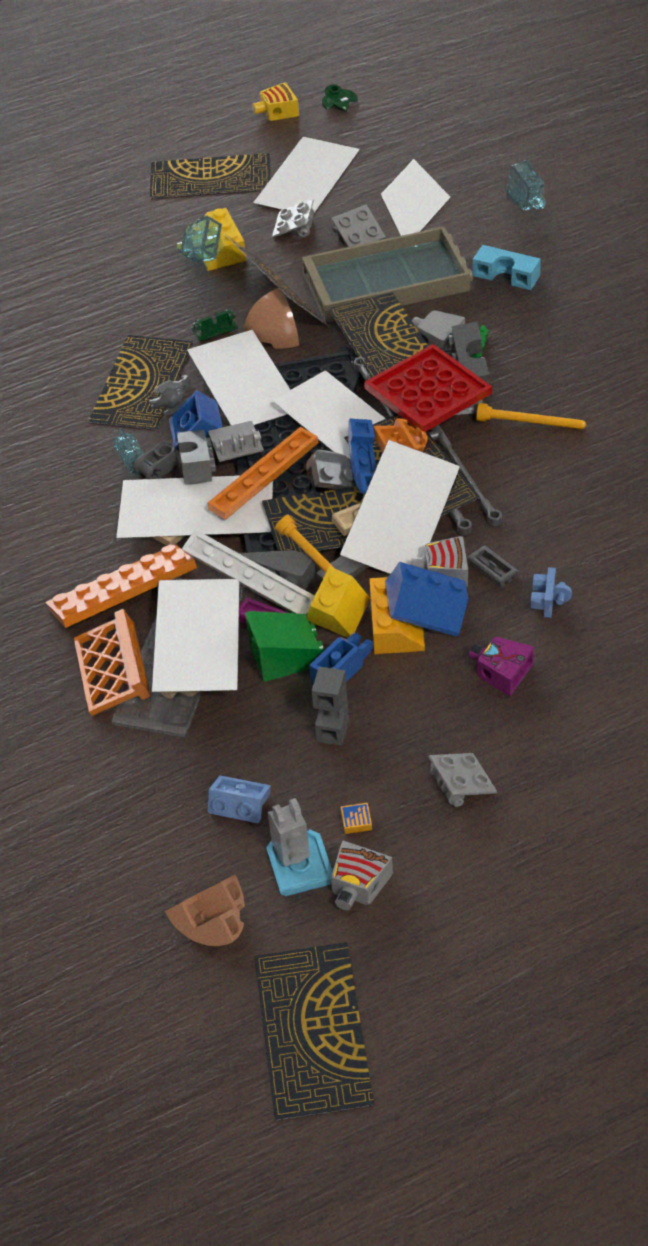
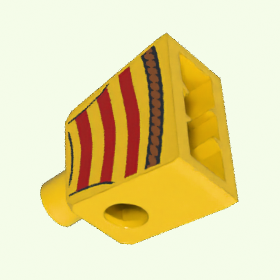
[252,82,299,121]

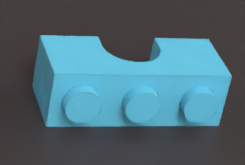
[473,245,541,290]

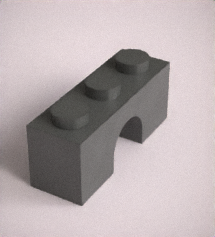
[448,322,489,384]
[177,430,216,484]
[312,667,349,745]

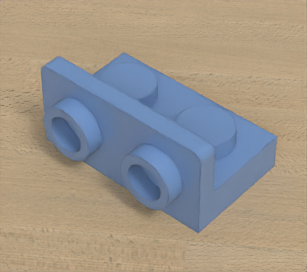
[208,775,271,823]

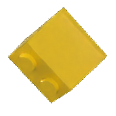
[307,566,370,638]

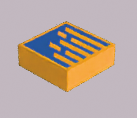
[341,803,372,834]

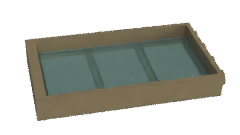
[302,226,473,323]

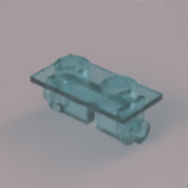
[114,427,145,473]

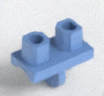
[531,567,572,618]

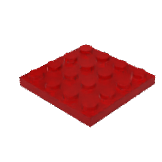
[364,344,492,432]

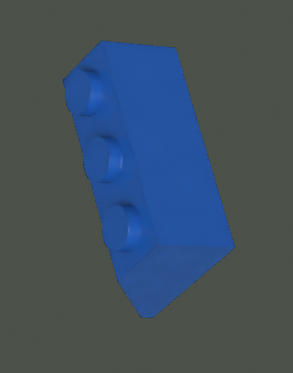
[385,562,468,636]

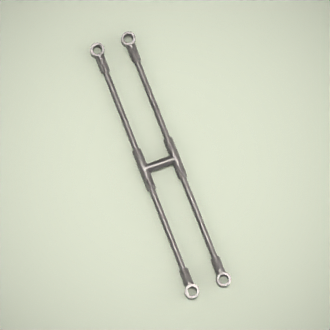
[354,349,502,536]

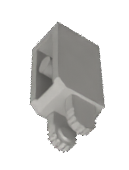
[268,798,310,867]

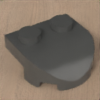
[306,450,357,490]

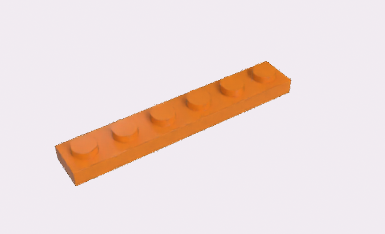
[208,427,318,520]

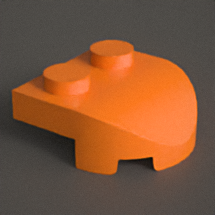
[373,418,428,453]

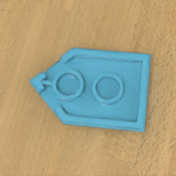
[267,830,333,896]

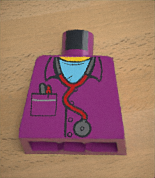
[469,637,534,696]

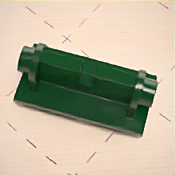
[191,309,238,342]

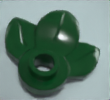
[322,84,358,112]

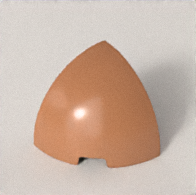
[244,288,299,349]
[165,875,245,946]

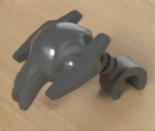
[149,375,191,415]

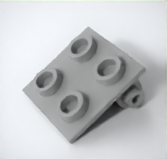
[272,199,315,238]
[332,204,386,247]
[208,421,264,462]
[429,753,497,807]

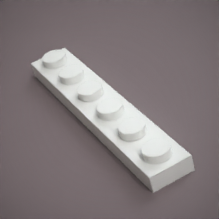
[182,529,315,617]

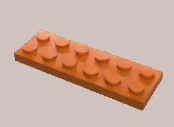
[46,544,197,628]

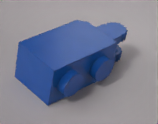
[309,632,373,686]

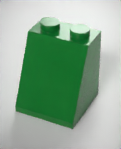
[245,611,324,682]

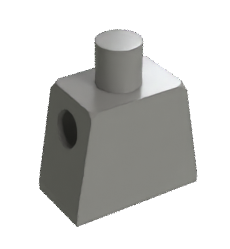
[412,311,465,351]

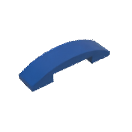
[348,418,377,494]

